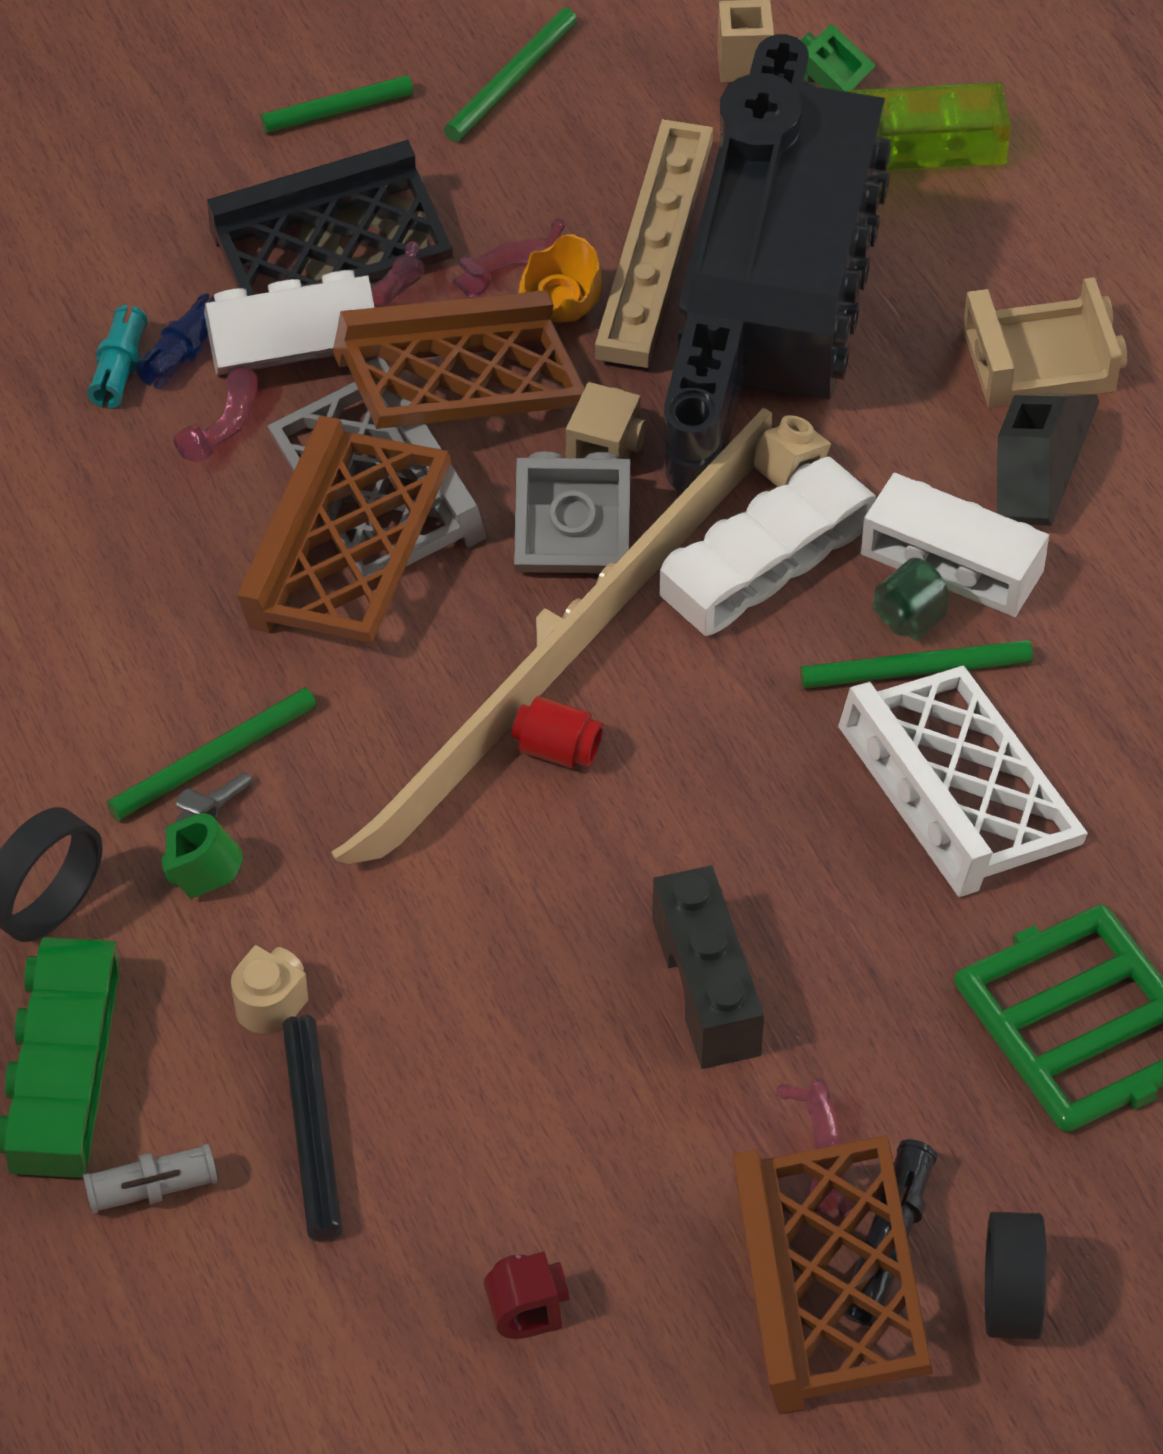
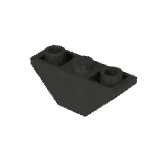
[997,393,1099,526]

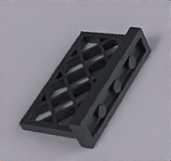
[207,140,453,296]

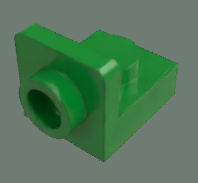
[801,23,876,92]

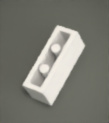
[204,270,375,376]
[861,472,1049,617]

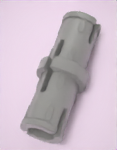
[83,1144,218,1214]

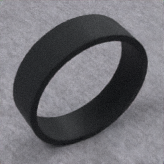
[0,807,103,942]

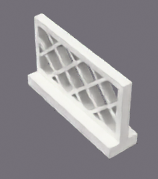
[838,665,1088,898]

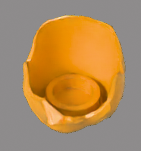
[518,234,602,324]

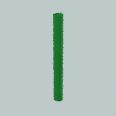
[444,7,577,142]
[800,640,1033,689]
[106,687,317,822]

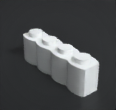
[660,457,876,636]

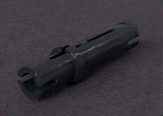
[843,1139,938,1326]

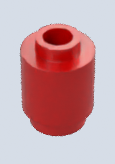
[512,696,604,769]

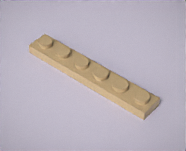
[595,119,713,368]

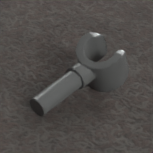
[176,772,252,822]

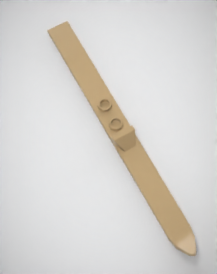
[331,408,772,864]

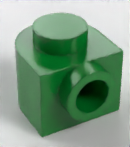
[162,813,243,899]

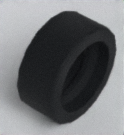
[985,1211,1046,1339]

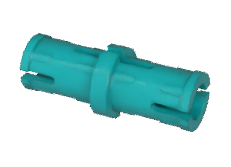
[87,305,148,409]

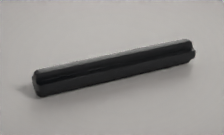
[282,1014,342,1242]

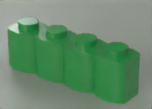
[0,937,120,1178]

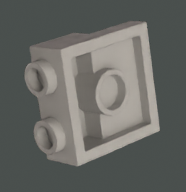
[514,451,630,573]

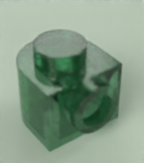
[873,558,949,641]

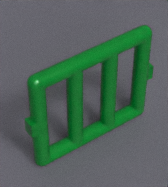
[954,904,1163,1132]

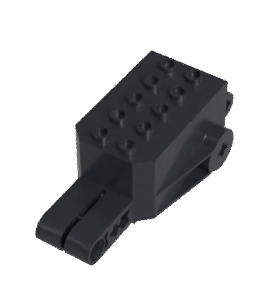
[664,34,892,493]

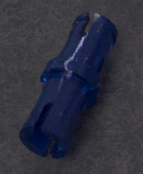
[135,293,215,389]

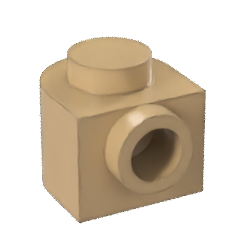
[753,415,831,487]
[231,945,309,1034]

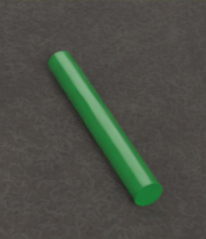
[260,75,413,134]

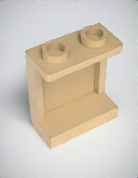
[963,277,1127,409]

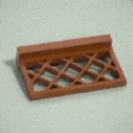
[333,290,585,429]
[237,415,451,643]
[732,1135,933,1414]

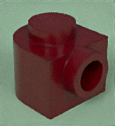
[484,1251,570,1339]

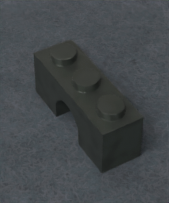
[652,865,764,1069]

